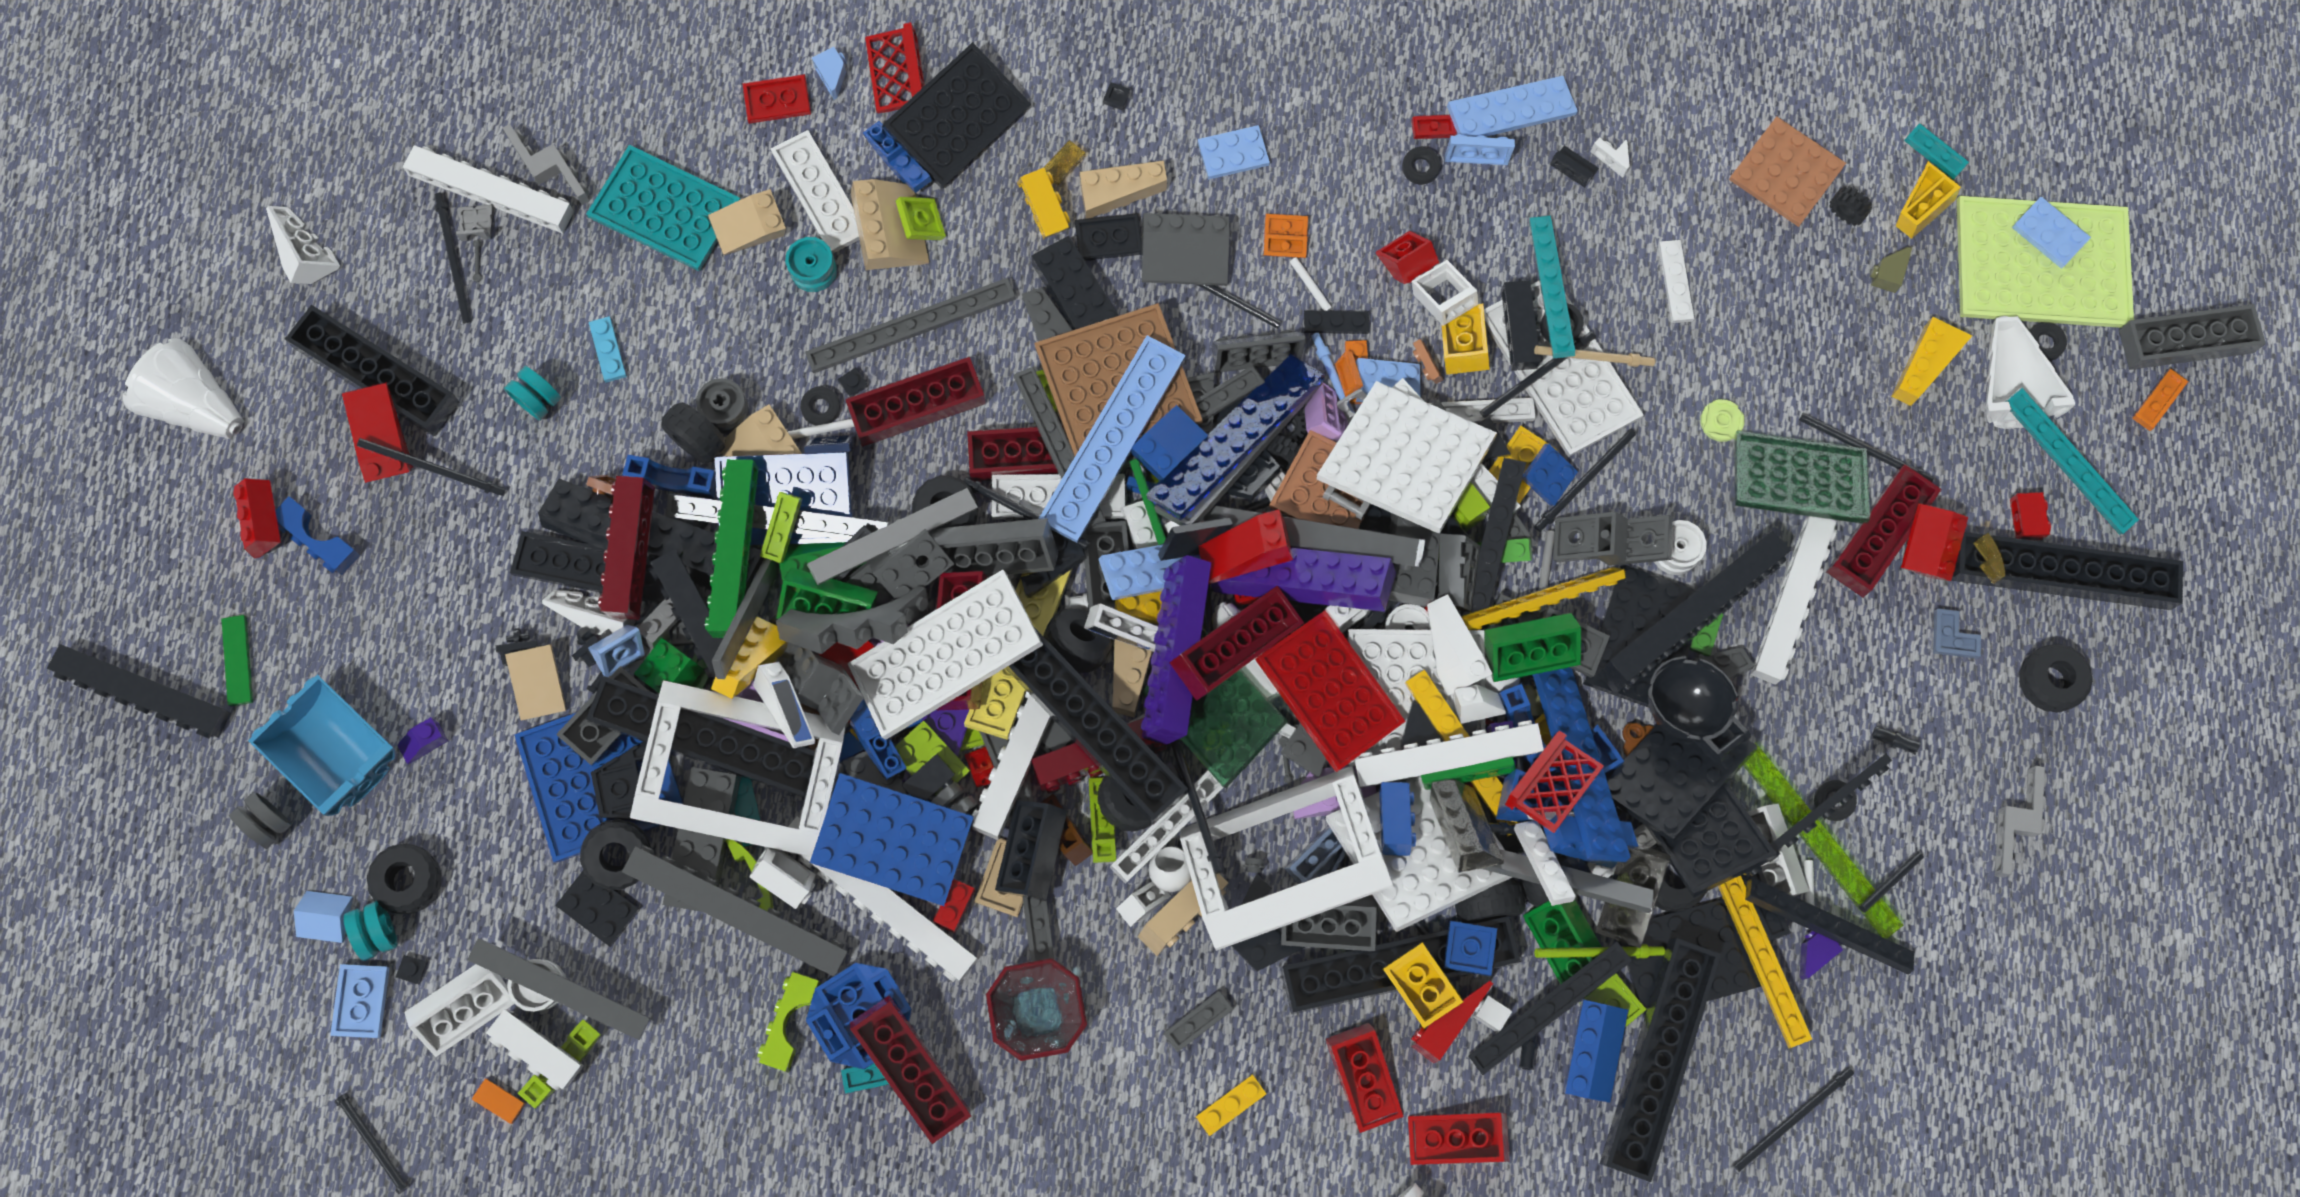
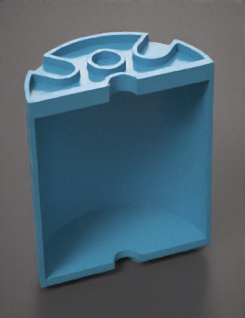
[248,674,396,816]

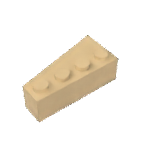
[1080,161,1167,219]
[1113,639,1153,717]
[1138,874,1228,956]

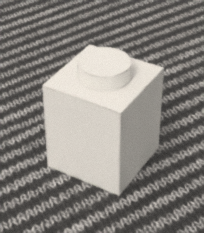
[1473,996,1512,1033]

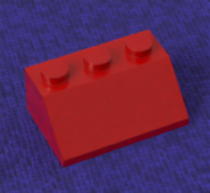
[233,478,281,559]
[1901,503,1968,581]

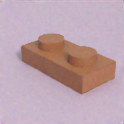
[1413,339,1444,384]

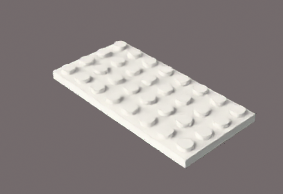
[1484,281,1644,457]
[848,570,1043,740]

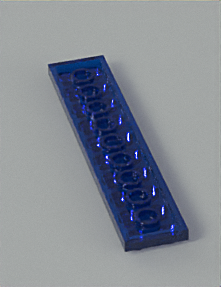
[1146,354,1325,521]

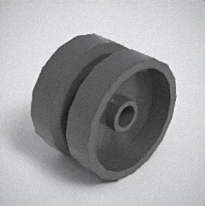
[696,378,749,433]
[931,781,979,815]
[229,791,292,849]

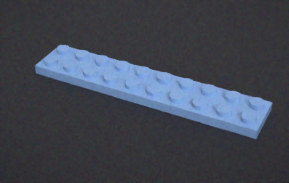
[1039,335,1186,543]

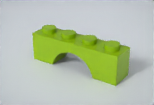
[757,972,821,1073]

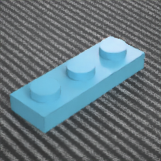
[589,316,627,383]

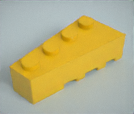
[1891,317,1972,406]
[711,616,788,699]

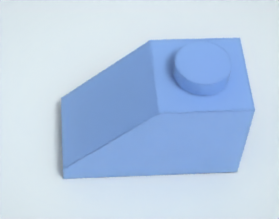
[812,47,847,100]

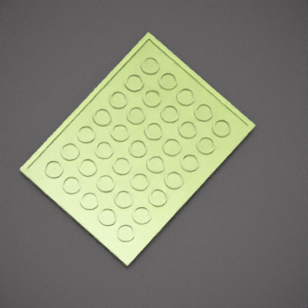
[1957,196,2134,328]

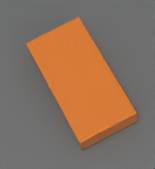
[1335,351,1363,397]
[472,1078,526,1124]

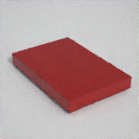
[742,74,811,124]

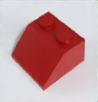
[1375,231,1439,284]

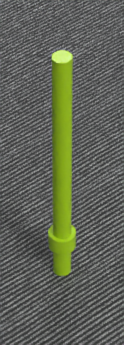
[1534,944,1665,958]

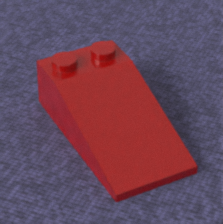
[342,382,413,483]
[1198,509,1293,584]
[1411,981,1494,1063]
[1325,1023,1404,1133]
[1408,1113,1510,1165]

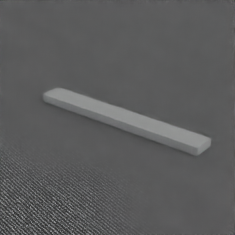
[807,488,978,585]

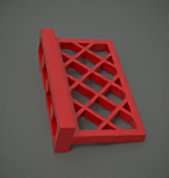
[865,22,925,114]
[1505,731,1604,833]

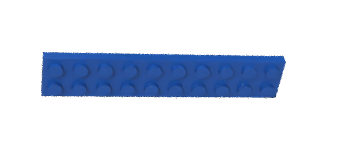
[1533,667,1631,862]

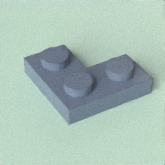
[1933,609,1981,659]

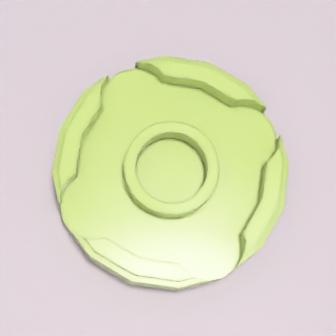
[1700,399,1744,442]

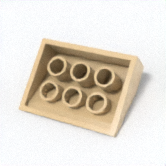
[851,179,929,270]
[721,405,802,456]

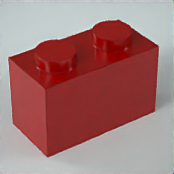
[2010,492,2051,541]
[933,879,975,933]

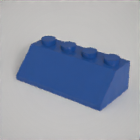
[1563,999,1628,1103]

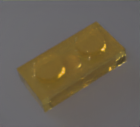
[1043,140,1086,185]

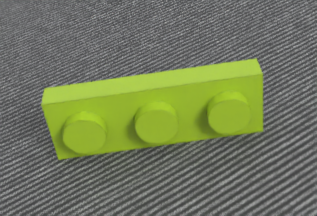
[760,492,802,563]

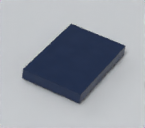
[804,435,855,455]

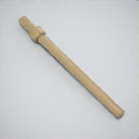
[1534,345,1655,367]

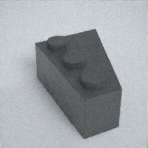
[1437,534,1480,611]

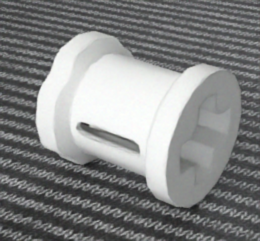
[1065,593,1089,612]

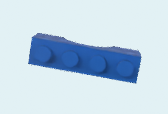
[622,455,717,499]
[275,496,360,575]
[1498,684,1557,774]

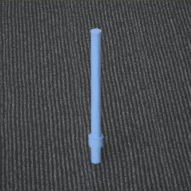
[1311,333,1355,414]

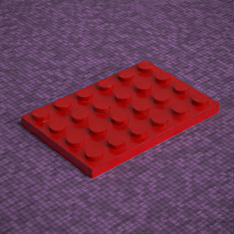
[1255,610,1406,772]

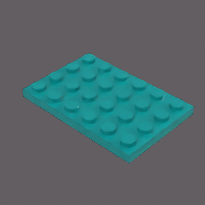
[586,145,741,272]

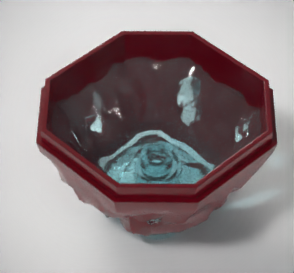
[986,958,1087,1061]

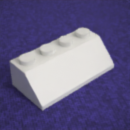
[1748,804,1809,896]
[405,964,514,1057]

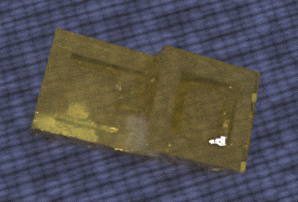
[1973,533,2005,584]

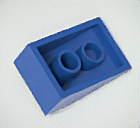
[1130,405,1208,483]

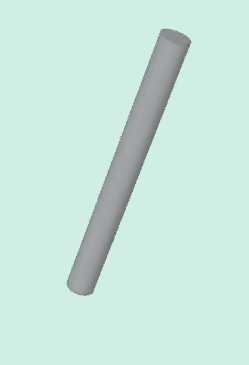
[1537,530,1555,612]

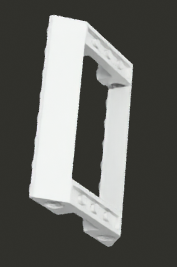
[630,681,846,857]
[1180,766,1394,951]

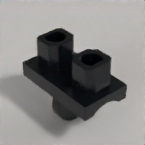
[572,627,612,667]
[495,628,542,666]

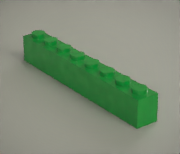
[705,459,759,638]

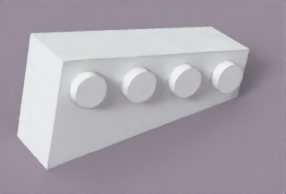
[486,1009,584,1091]

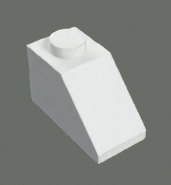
[1454,684,1506,724]
[1116,882,1171,927]

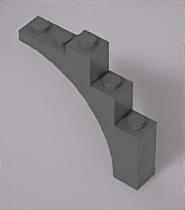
[776,586,929,654]

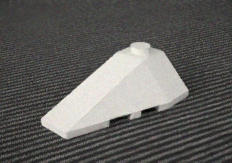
[266,206,340,284]
[542,590,645,635]
[1427,594,1492,696]

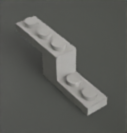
[503,124,589,205]
[609,599,677,678]
[1995,766,2047,878]

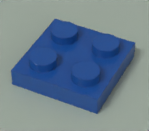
[1522,444,1578,506]
[1443,921,1497,976]

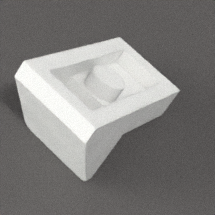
[1590,137,1630,178]

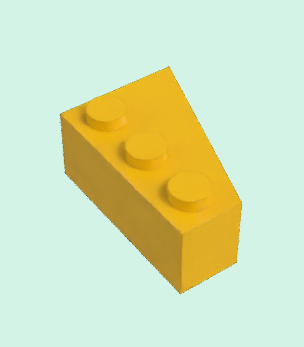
[1896,161,1961,239]
[1017,168,1070,239]

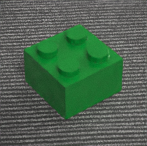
[634,638,704,694]

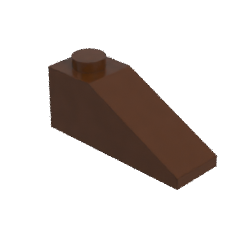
[1041,794,1093,866]

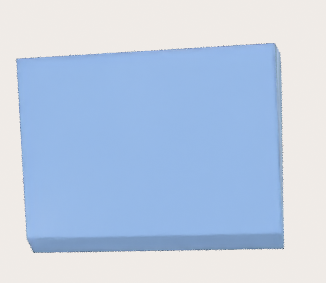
[588,625,645,677]
[294,891,353,943]

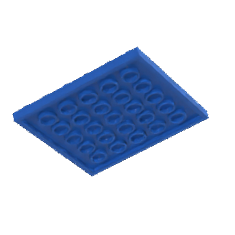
[514,713,683,863]

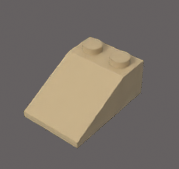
[708,189,786,256]

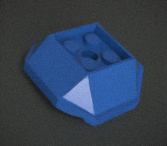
[806,963,912,1070]

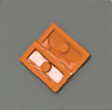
[1263,214,1308,258]

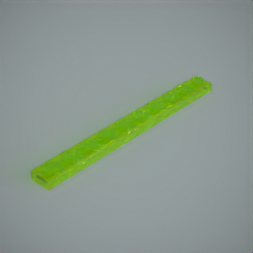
[1743,742,1904,939]

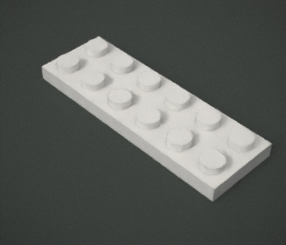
[771,130,859,254]
[992,474,1125,520]

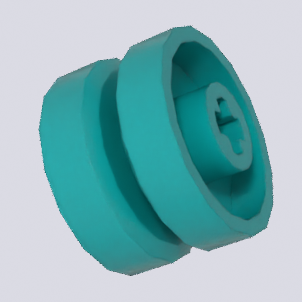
[785,237,837,292]
[503,366,562,421]
[344,901,398,961]

